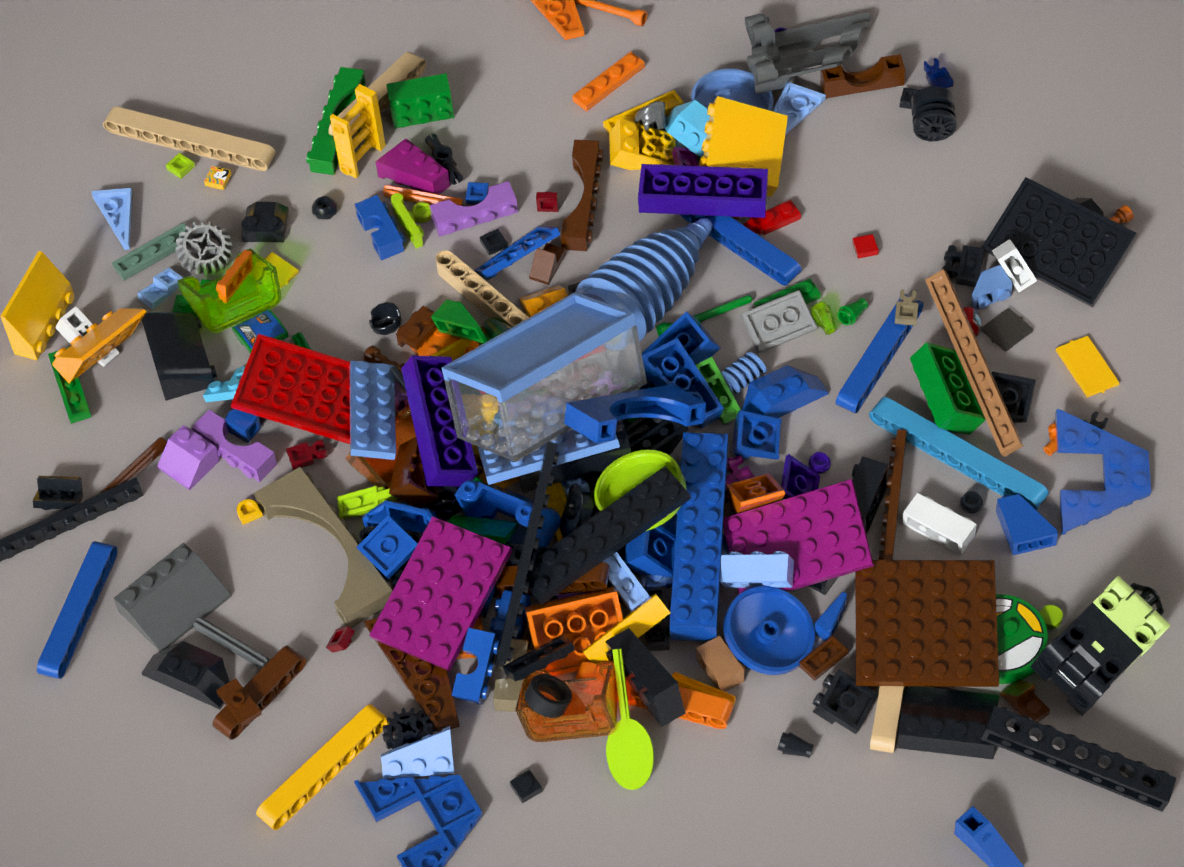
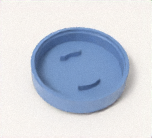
[691,69,773,111]

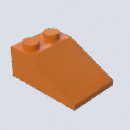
[726,473,785,514]

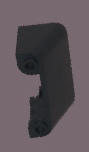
[142,312,217,401]

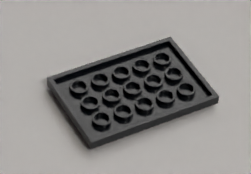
[981,177,1137,308]

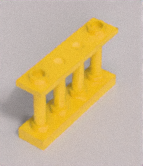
[330,84,386,178]

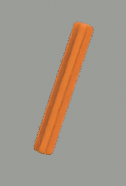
[383,185,463,206]

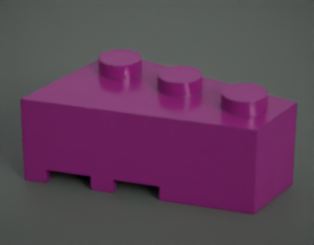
[375,138,450,194]

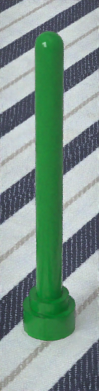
[656,295,753,336]

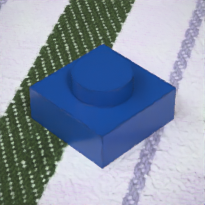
[466,182,489,204]

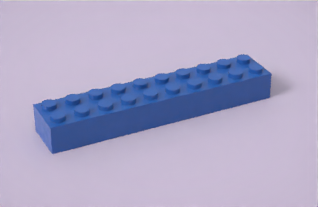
[670,432,728,641]

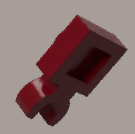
[286,440,328,470]

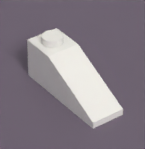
[55,306,119,367]

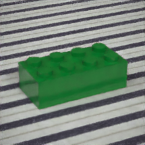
[910,342,986,435]

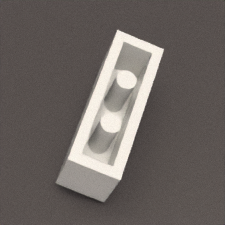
[903,493,976,555]

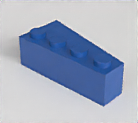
[636,338,724,428]

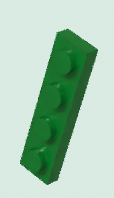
[48,347,91,424]

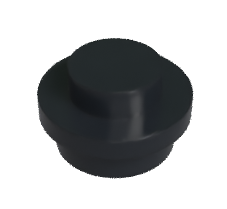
[960,491,983,513]

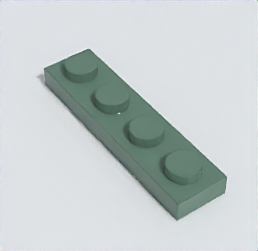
[112,223,186,281]

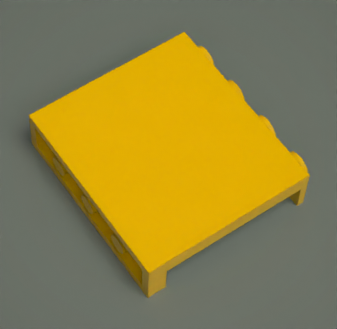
[699,96,788,197]

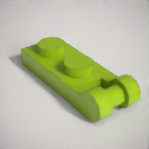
[391,193,424,249]

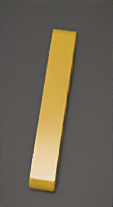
[256,704,387,830]

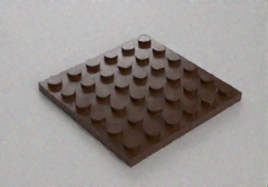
[855,560,999,687]

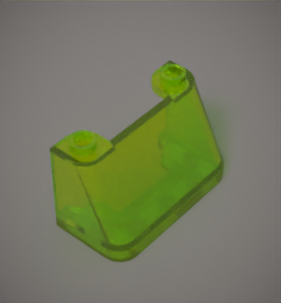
[177,248,281,333]

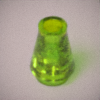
[811,301,837,335]

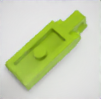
[337,486,399,520]

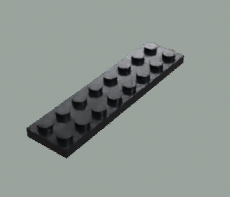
[516,466,691,605]

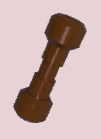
[364,345,405,372]

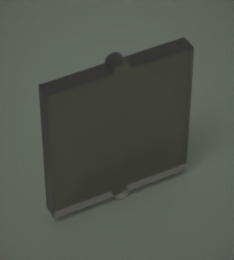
[981,308,1034,352]

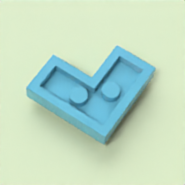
[203,366,246,402]

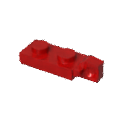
[743,200,801,235]

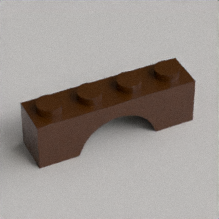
[820,54,905,99]

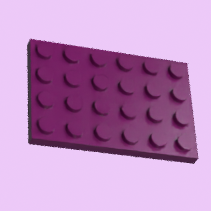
[723,479,874,594]
[369,516,513,671]

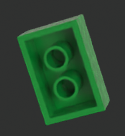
[386,73,454,129]

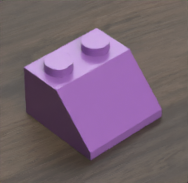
[157,425,220,490]

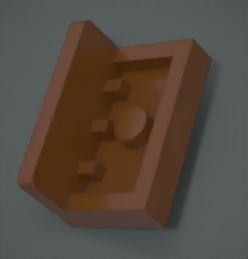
[396,306,437,350]

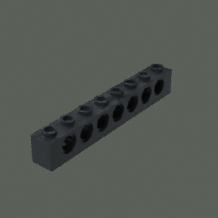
[981,706,1176,812]

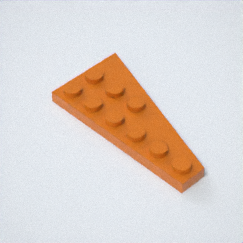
[530,0,585,40]

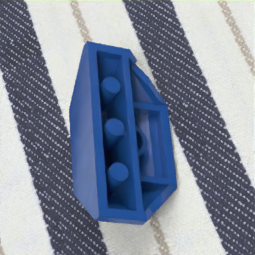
[742,365,828,418]
[362,500,439,532]

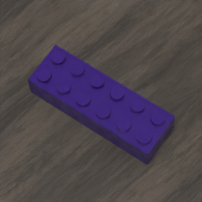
[638,164,768,218]
[401,355,478,486]

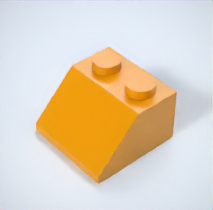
[519,285,568,318]

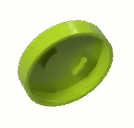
[594,450,686,531]

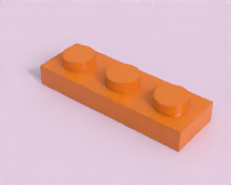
[216,250,253,303]

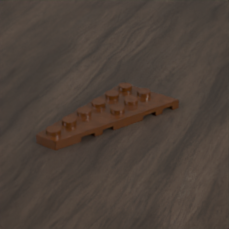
[364,618,460,732]

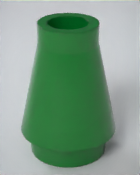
[837,298,868,326]

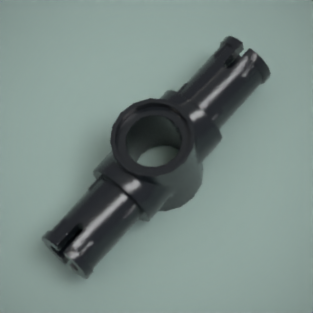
[425,134,463,185]

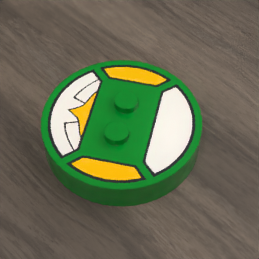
[996,594,1048,684]

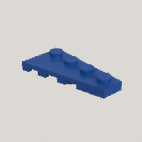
[473,226,561,280]

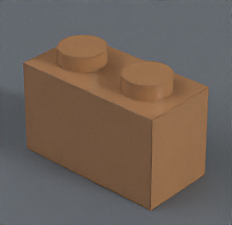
[696,635,746,692]

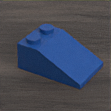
[639,311,721,365]

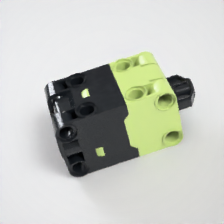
[1030,576,1171,716]

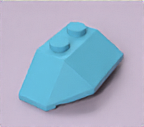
[665,100,710,157]

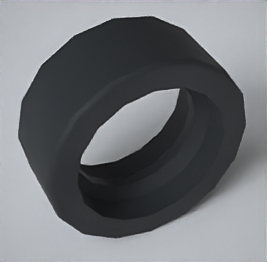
[524,674,572,718]

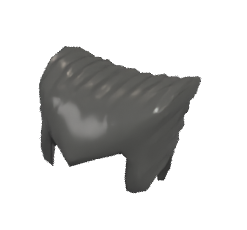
[634,101,667,130]

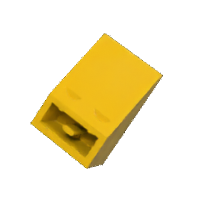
[609,118,676,170]

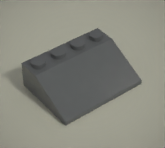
[114,542,231,651]

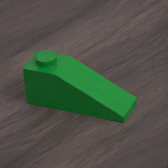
[431,299,487,344]

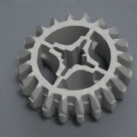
[176,220,233,276]

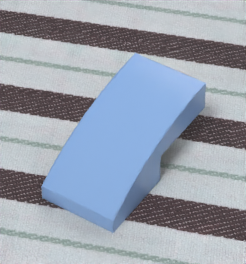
[138,268,183,309]

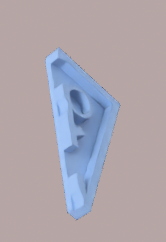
[92,188,133,250]

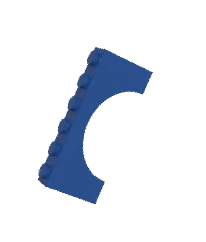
[564,384,706,443]

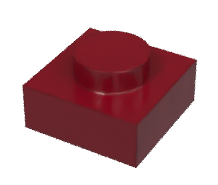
[536,192,559,212]
[326,626,355,653]

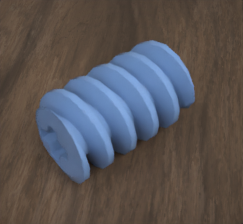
[721,352,767,395]

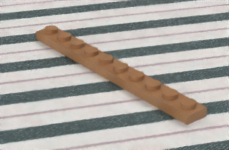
[925,269,1023,457]

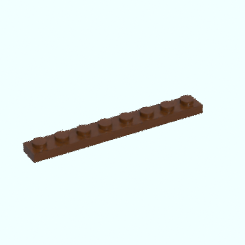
[879,429,906,560]

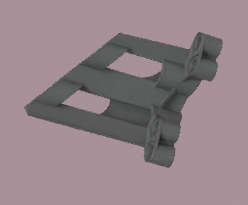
[745,12,872,94]

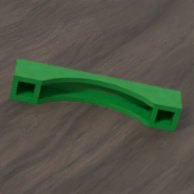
[306,67,366,175]

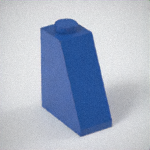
[996,494,1058,555]

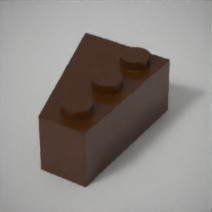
[389,437,439,508]

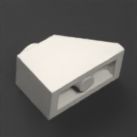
[992,239,1037,292]

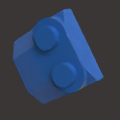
[732,410,782,460]

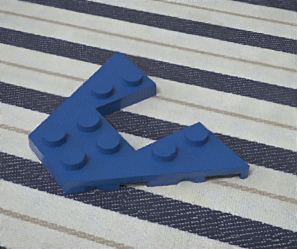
[1055,409,1151,535]
[354,775,483,867]

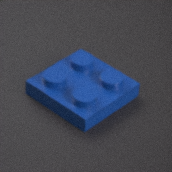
[356,515,418,579]

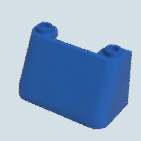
[455,480,561,547]

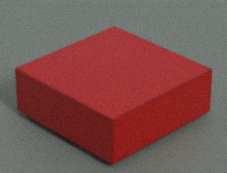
[852,234,879,259]

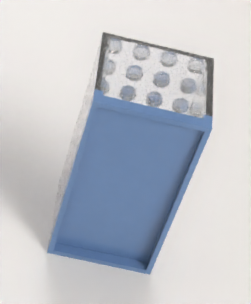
[442,292,647,462]

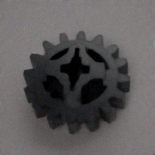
[382,708,434,749]

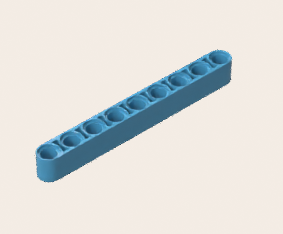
[869,397,1049,510]

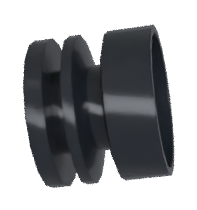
[911,87,957,142]

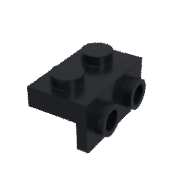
[33,476,83,510]

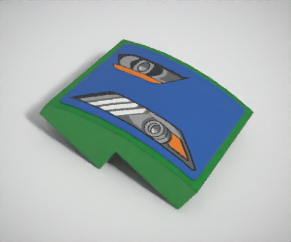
[232,309,289,354]

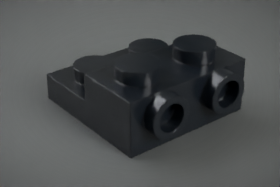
[812,669,878,734]

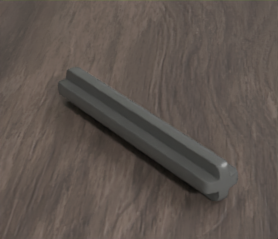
[193,617,269,669]

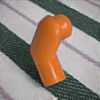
[1043,423,1057,456]

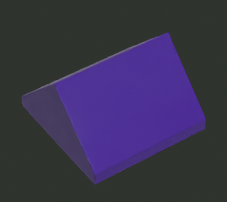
[781,454,820,499]

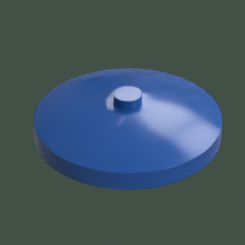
[723,586,815,675]

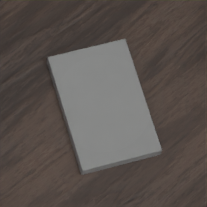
[740,290,818,354]

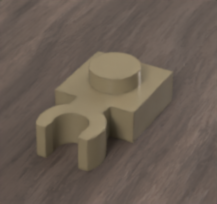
[895,289,918,326]

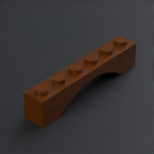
[561,140,603,251]

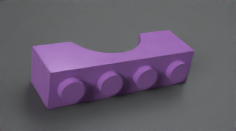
[430,181,518,237]
[192,410,277,482]

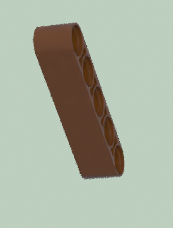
[212,645,306,740]

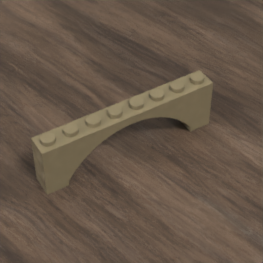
[254,467,394,628]

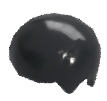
[369,302,402,335]
[429,486,462,520]

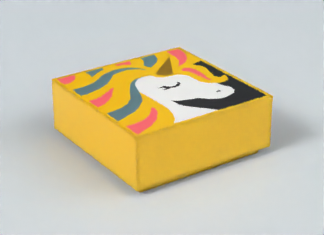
[204,166,232,190]

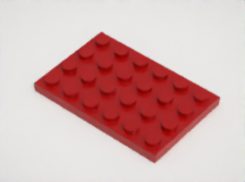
[231,334,350,444]

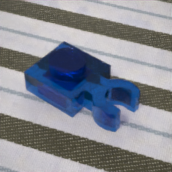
[924,58,954,89]

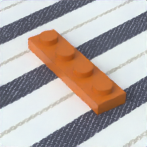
[572,51,645,112]

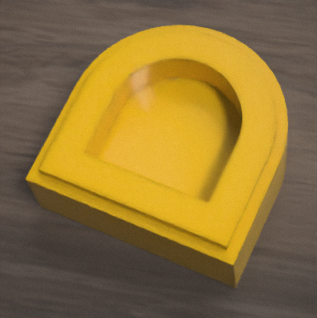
[236,499,263,525]

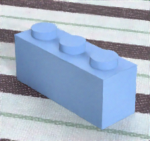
[719,551,794,588]

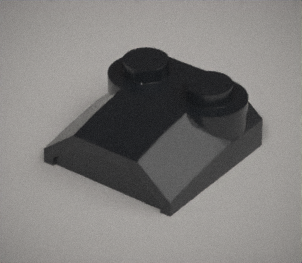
[241,202,289,242]
[992,371,1036,423]

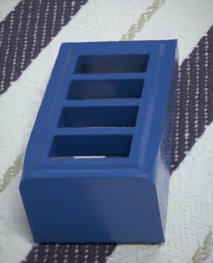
[815,592,847,641]

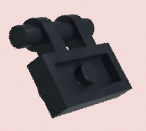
[942,245,985,286]

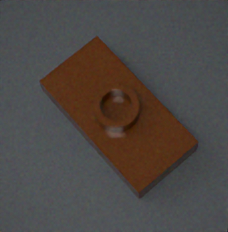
[799,635,849,681]
[216,678,262,727]

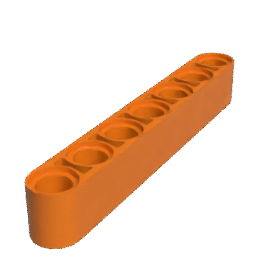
[573,662,734,729]

